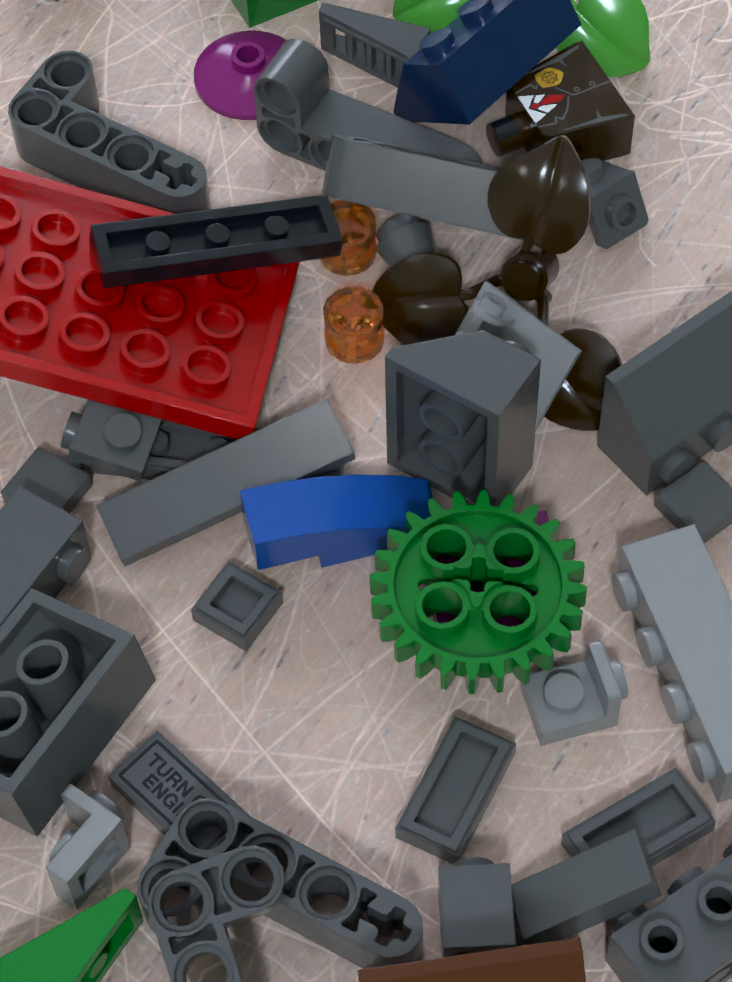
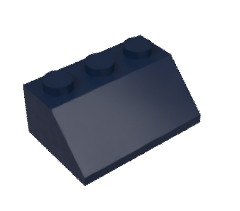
[393,0,582,125]

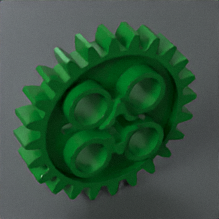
[370,490,587,694]

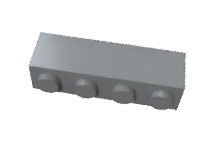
[612,524,732,803]

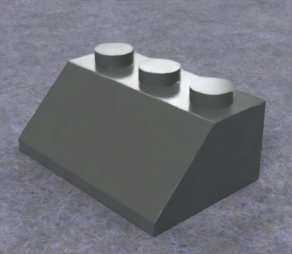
[597,291,732,496]
[385,330,541,507]
[0,588,156,837]

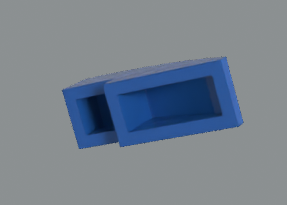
[240,474,434,570]

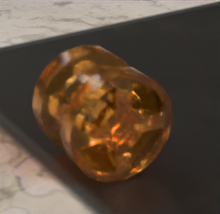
[319,200,377,276]
[323,286,384,364]

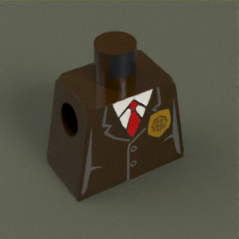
[486,41,635,161]

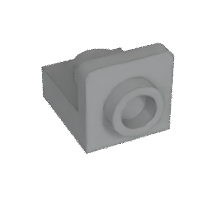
[520,640,628,746]
[46,784,131,910]

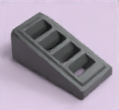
[319,3,430,88]

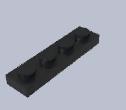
[89,194,343,289]

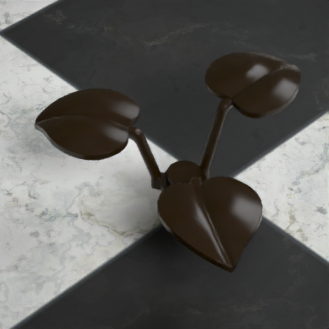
[368,135,623,431]

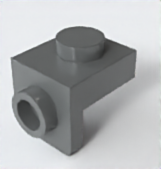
[581,157,649,249]
[61,400,162,482]

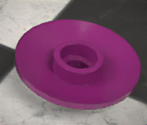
[194,30,287,120]

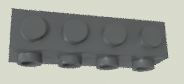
[605,843,732,982]

